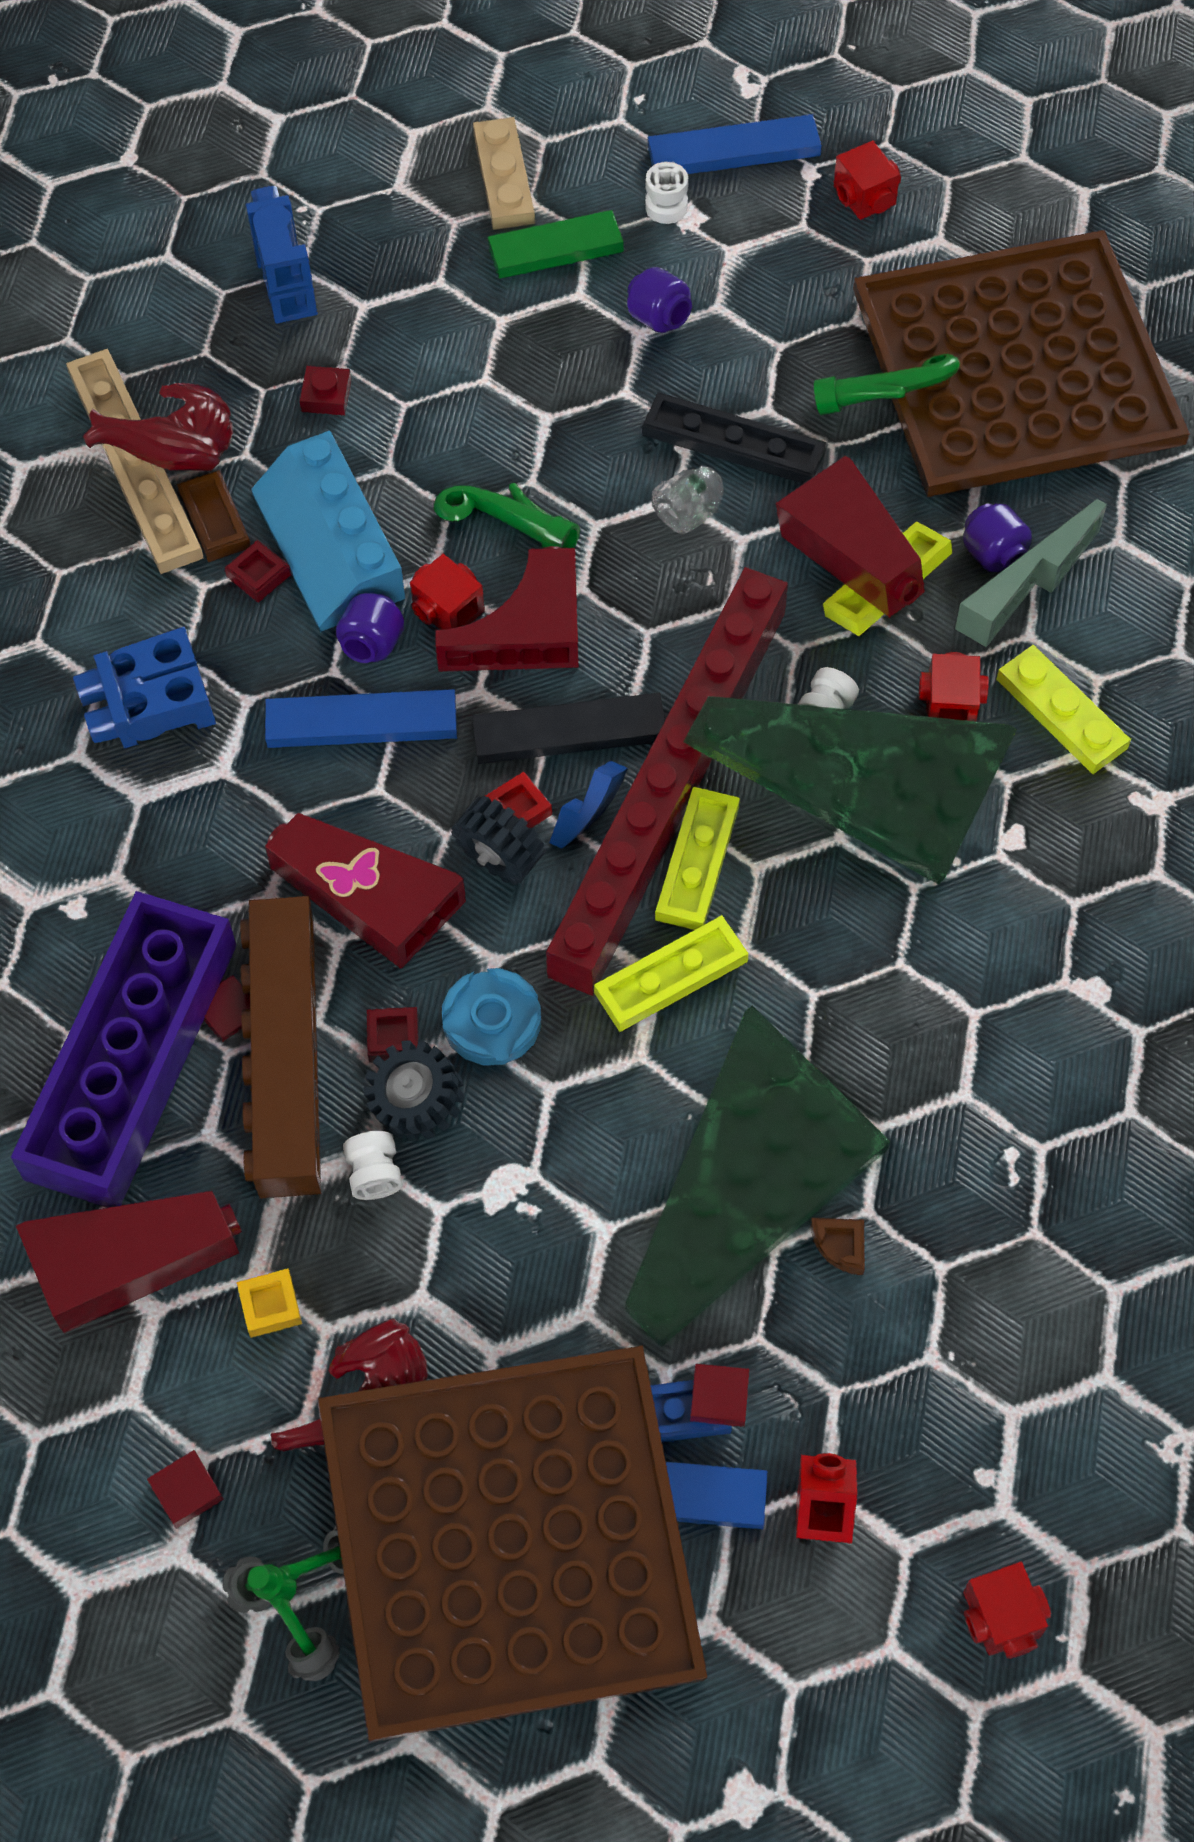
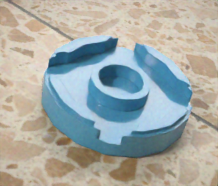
[442,968,541,1065]

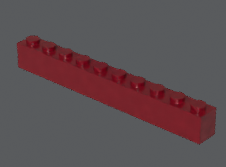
[546,567,788,996]

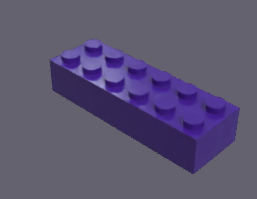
[11,891,237,1208]

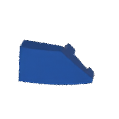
[549,761,628,849]

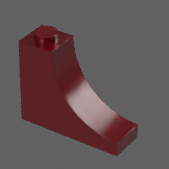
[435,546,579,672]

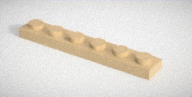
[66,349,204,574]

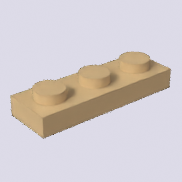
[473,117,535,230]

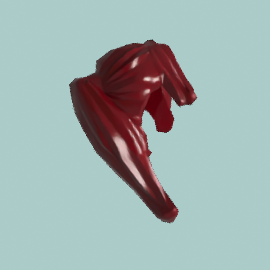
[83,383,233,471]
[270,1318,429,1452]

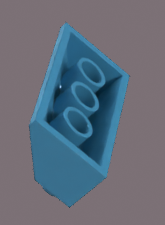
[251,430,405,632]

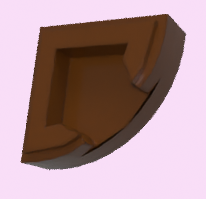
[811,1218,865,1275]

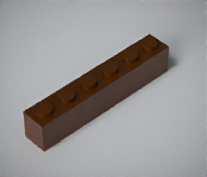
[240,896,321,1199]

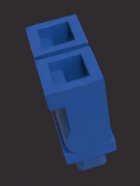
[246,186,318,324]
[73,626,216,749]

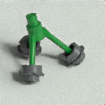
[222,1526,343,1681]

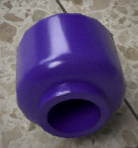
[627,267,692,333]
[963,504,1032,572]
[336,593,404,663]

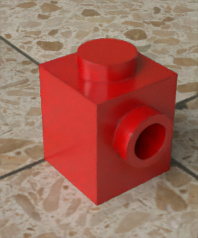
[833,140,901,220]
[410,553,485,630]
[919,652,989,730]
[796,1453,857,1543]
[963,1561,1051,1659]

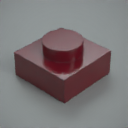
[300,366,352,415]

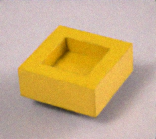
[237,1268,302,1338]

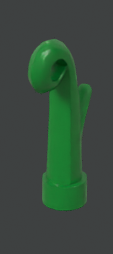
[814,354,960,415]
[433,483,580,548]

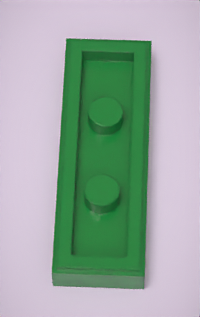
[488,210,624,279]

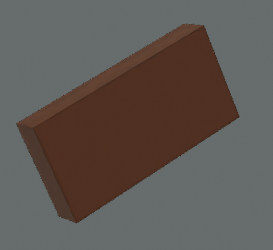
[177,470,251,562]

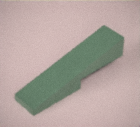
[955,499,1107,647]

